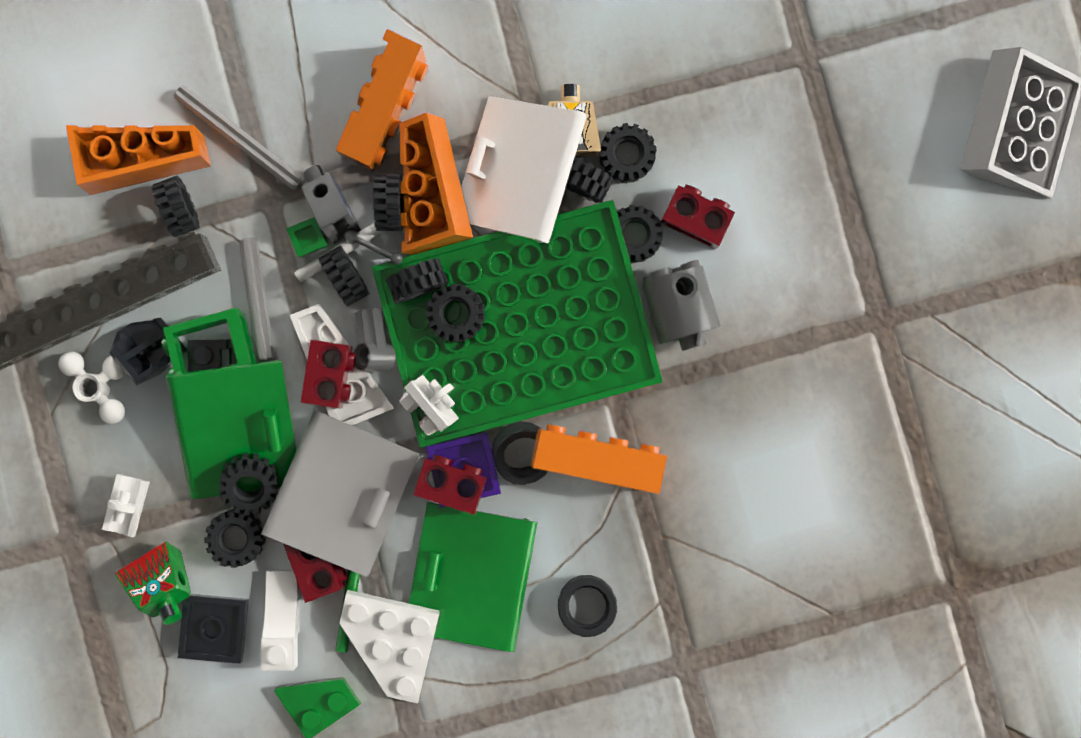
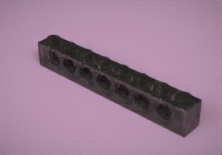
[0,232,222,371]

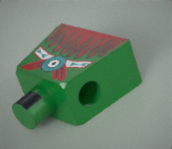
[115,541,191,625]

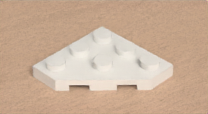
[339,590,440,703]

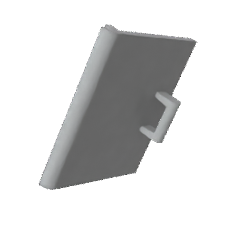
[261,410,419,577]

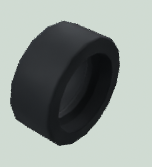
[491,421,548,485]
[558,575,617,637]

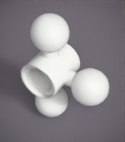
[58,351,126,424]

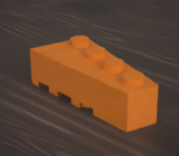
[336,29,428,171]
[400,112,473,255]
[66,125,211,195]
[530,424,667,494]

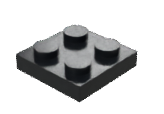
[178,594,249,664]

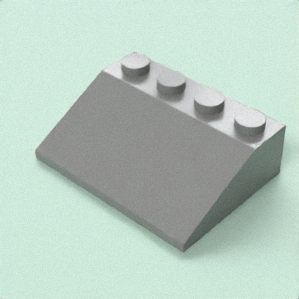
[960,47,1081,199]

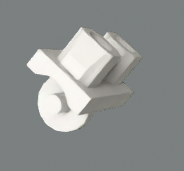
[400,375,459,436]
[102,474,150,537]

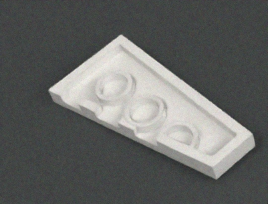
[290,304,395,426]

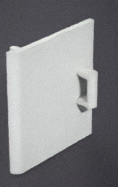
[461,96,587,243]

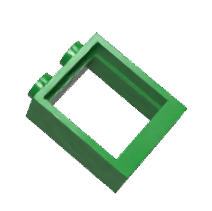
[162,307,257,374]

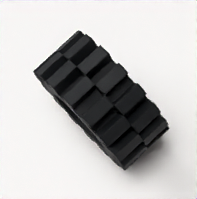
[600,123,657,183]
[565,157,613,203]
[373,174,404,231]
[152,175,200,237]
[617,205,663,263]
[318,245,370,307]
[385,258,448,304]
[426,284,486,342]
[219,453,278,515]
[204,509,266,568]

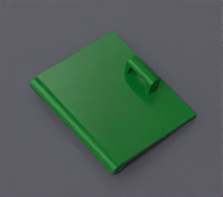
[165,360,297,499]
[409,502,538,652]

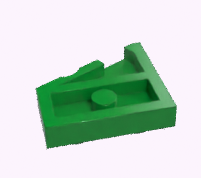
[274,677,361,738]

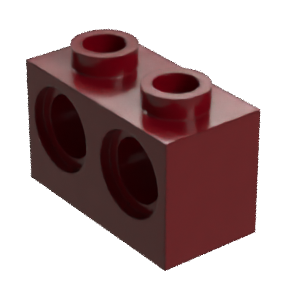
[660,184,735,250]
[300,339,356,409]
[413,454,488,515]
[283,543,347,603]

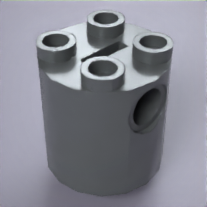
[642,260,721,351]

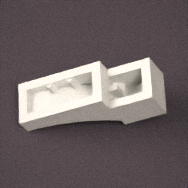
[261,570,300,671]

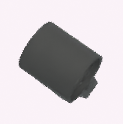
[354,308,396,372]

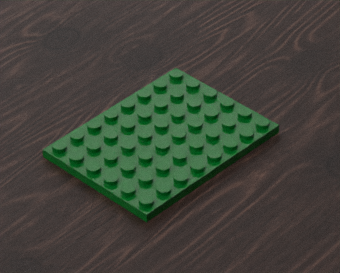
[371,199,663,448]

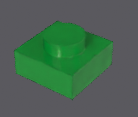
[286,217,329,258]

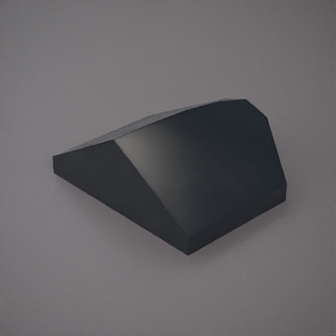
[110,318,188,386]

